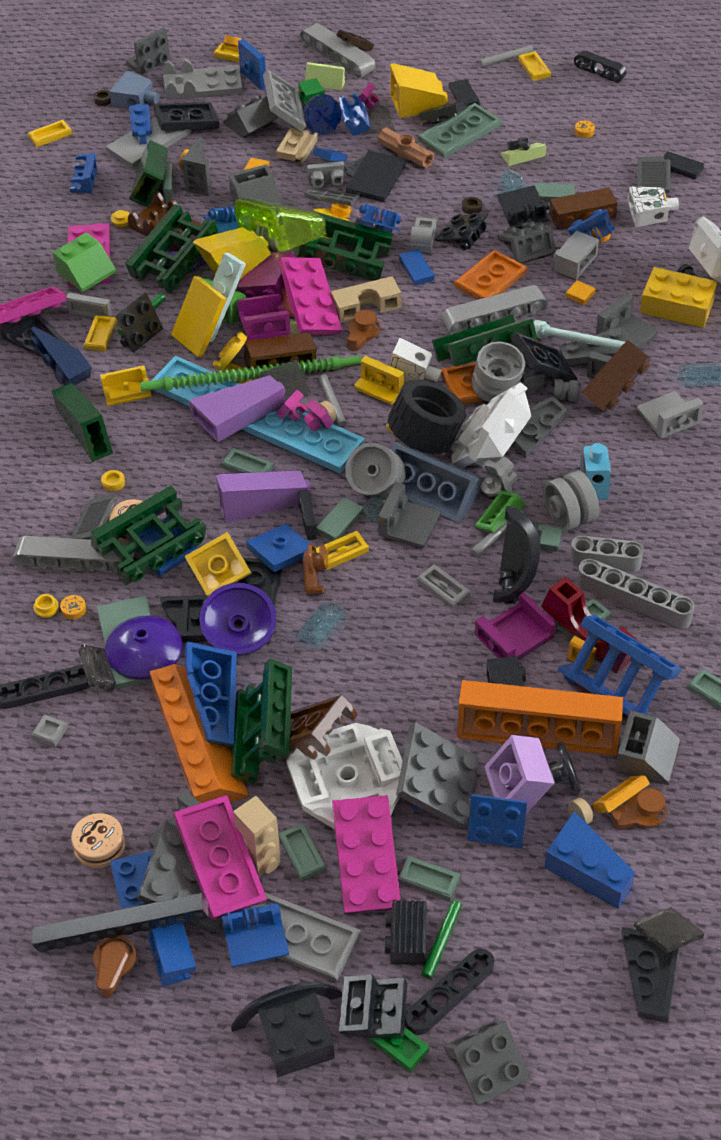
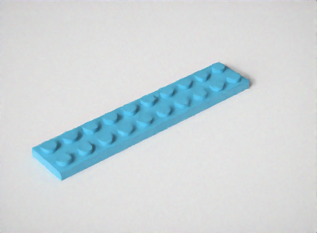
[151,356,365,474]

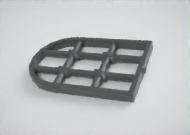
[304,189,360,206]

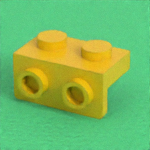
[354,356,404,405]

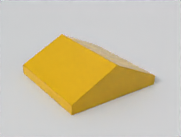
[185,532,251,595]

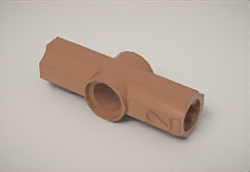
[378,127,434,168]

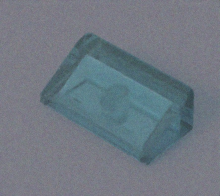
[499,169,526,193]
[679,362,721,387]
[295,603,348,650]

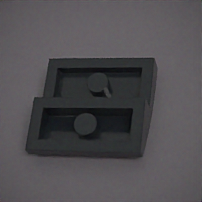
[339,974,408,1039]

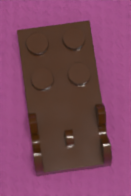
[128,192,201,251]
[290,695,357,760]

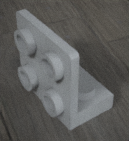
[637,391,704,439]

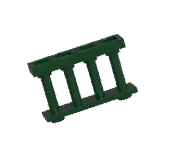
[432,315,538,367]

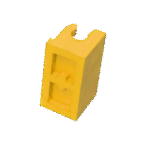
[100,365,152,407]

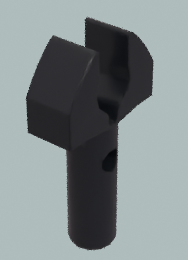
[507,137,530,151]

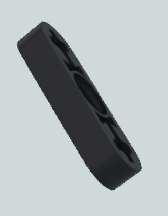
[574,50,627,83]

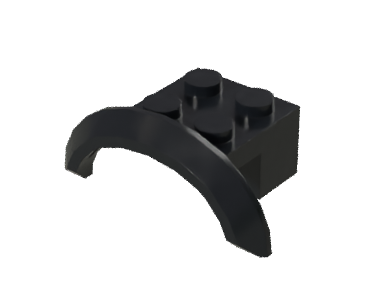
[493,506,542,602]
[231,982,342,1078]

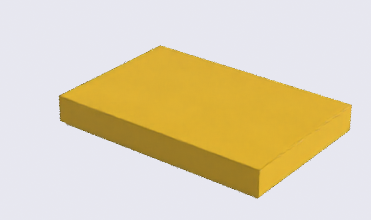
[171,276,227,357]

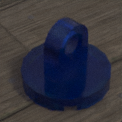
[304,94,342,135]

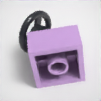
[484,735,581,813]

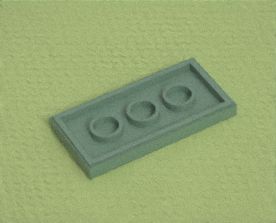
[417,103,502,158]
[97,596,151,690]

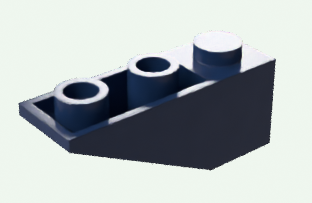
[30,327,92,386]

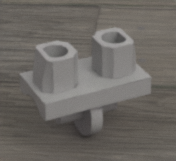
[307,159,345,188]
[481,456,518,496]

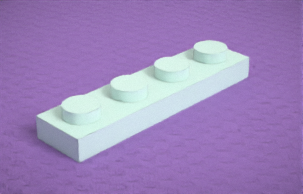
[209,253,246,342]

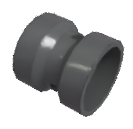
[554,379,578,403]

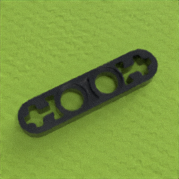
[0,665,95,709]
[405,948,494,1035]

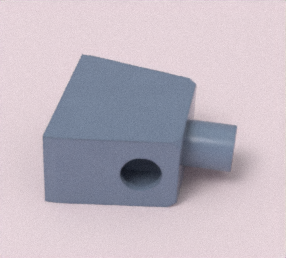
[109,71,160,109]

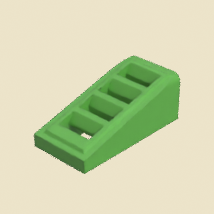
[475,490,525,533]

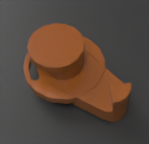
[347,310,381,351]
[303,543,328,596]
[611,788,667,830]
[93,937,137,998]

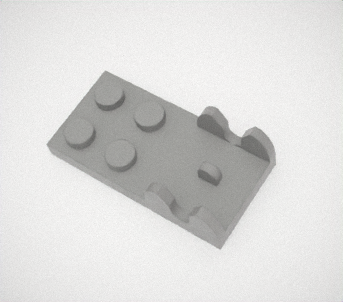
[163,59,243,100]

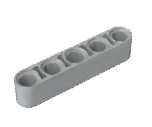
[300,23,376,79]
[441,285,548,334]
[12,536,135,573]
[577,559,695,629]

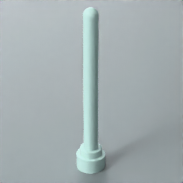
[534,320,625,350]

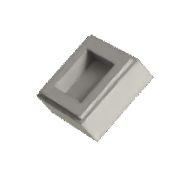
[31,715,68,747]

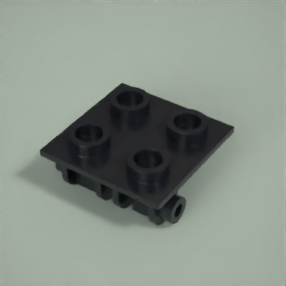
[496,185,550,229]
[435,213,488,250]
[115,292,163,353]

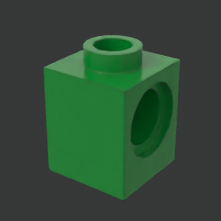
[298,78,325,110]

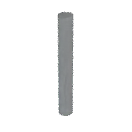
[479,45,533,67]
[319,374,347,426]
[470,510,524,557]

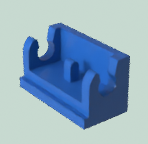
[339,93,371,136]
[69,152,98,193]
[148,924,196,987]

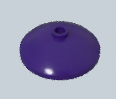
[200,583,276,656]
[105,615,182,680]

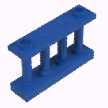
[557,615,682,716]

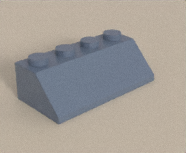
[391,442,485,523]

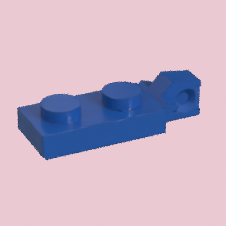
[129,104,152,145]

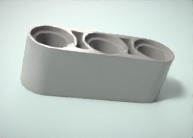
[570,536,644,573]

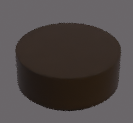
[93,90,111,106]
[462,197,482,215]

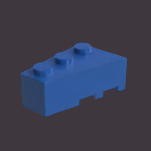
[544,811,635,909]

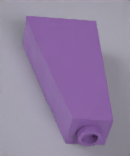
[189,375,285,442]
[216,471,311,523]

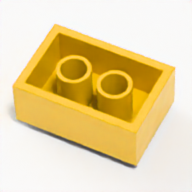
[640,267,718,328]

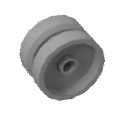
[345,443,405,499]
[543,470,600,532]

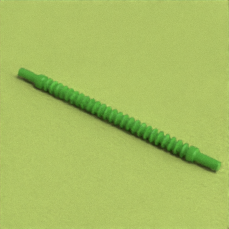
[140,356,362,391]

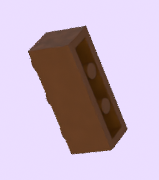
[549,187,618,230]
[244,333,317,369]
[581,339,651,412]

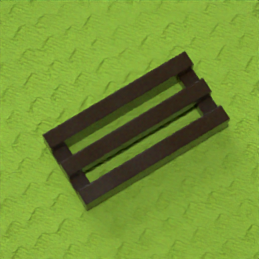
[336,30,374,50]

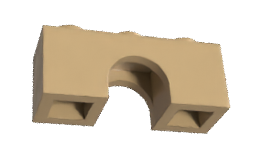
[331,276,401,323]
[233,796,281,877]

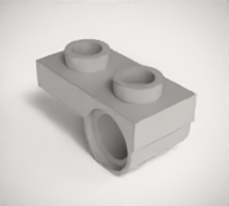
[410,217,437,253]

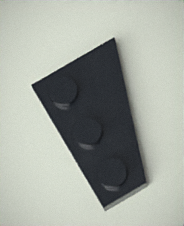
[1,314,71,357]
[621,927,680,1023]

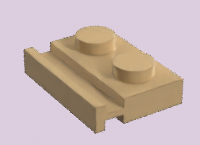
[276,128,318,163]

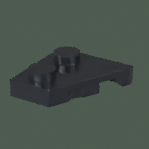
[419,99,468,123]
[160,595,209,642]

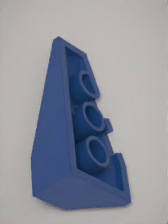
[185,642,237,746]

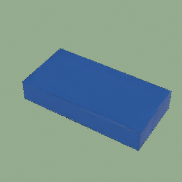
[312,147,348,162]
[399,249,435,286]

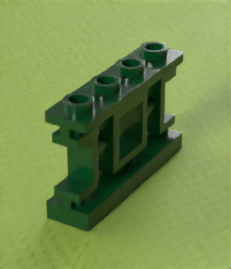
[125,204,219,293]
[298,211,394,280]
[91,486,206,585]
[231,658,292,785]

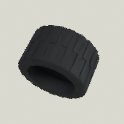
[387,380,467,454]

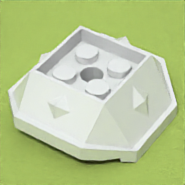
[689,216,721,283]
[451,382,531,468]
[286,723,402,829]

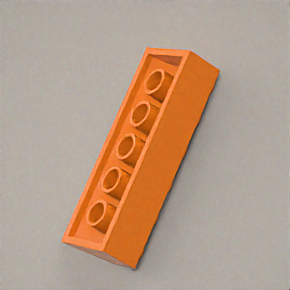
[150,664,249,803]
[457,680,623,756]

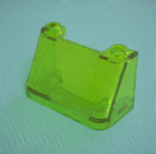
[233,197,326,252]

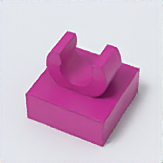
[359,82,379,109]
[276,390,307,422]
[303,399,334,432]

